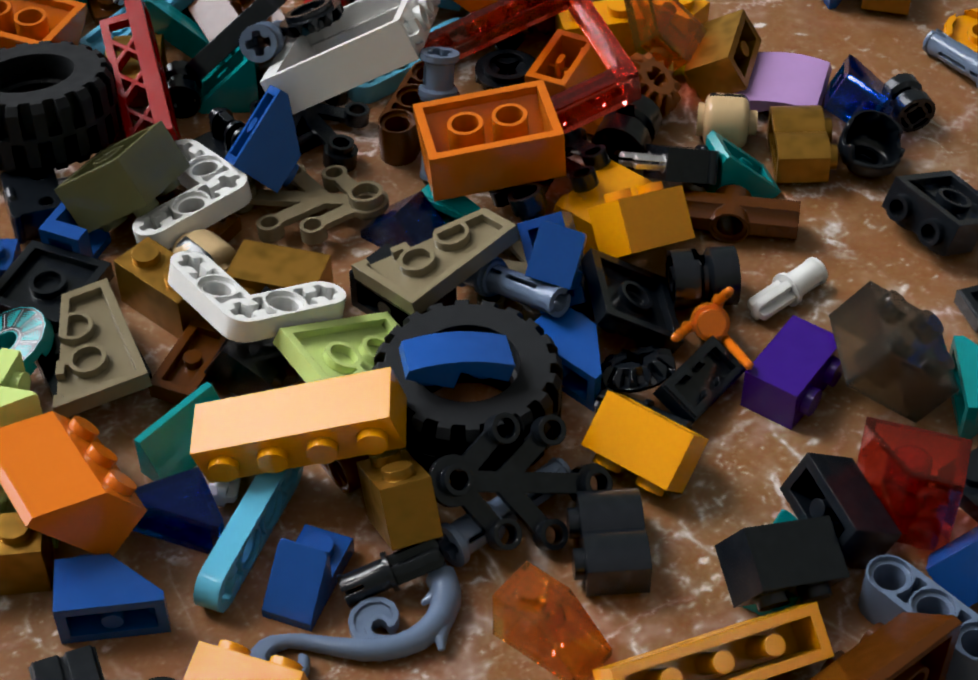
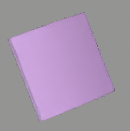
[733,52,832,112]

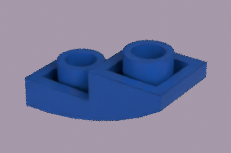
[399,331,516,389]

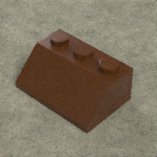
[809,612,962,680]

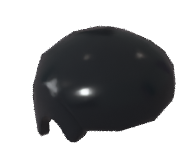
[838,109,905,179]

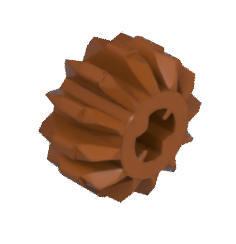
[609,52,681,120]

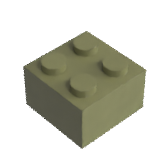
[54,121,190,233]

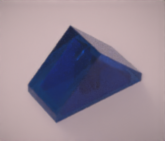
[360,191,445,247]
[132,467,225,554]

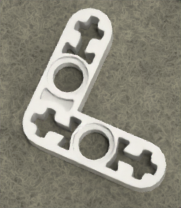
[132,139,252,249]
[168,251,346,343]

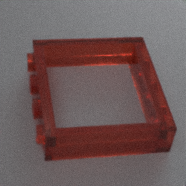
[423,0,642,134]

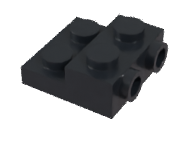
[882,170,978,257]

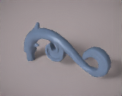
[250,563,462,678]

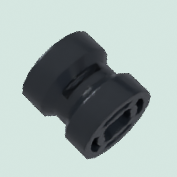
[164,60,202,119]
[879,73,936,132]

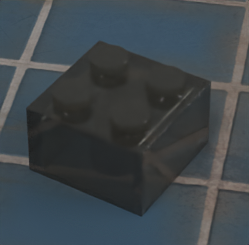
[829,281,959,423]

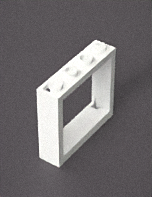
[259,0,440,115]

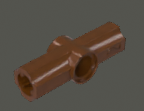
[684,184,801,244]

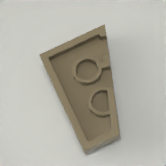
[351,207,520,314]
[53,278,152,418]

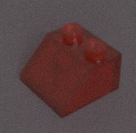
[857,417,973,551]

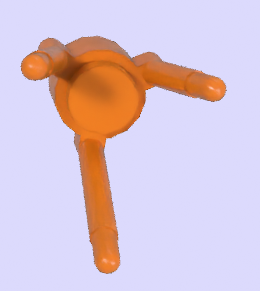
[671,286,754,370]

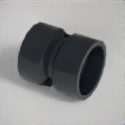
[591,92,662,171]
[665,245,741,309]

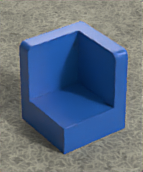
[38,202,111,259]
[525,220,587,290]
[926,526,978,607]

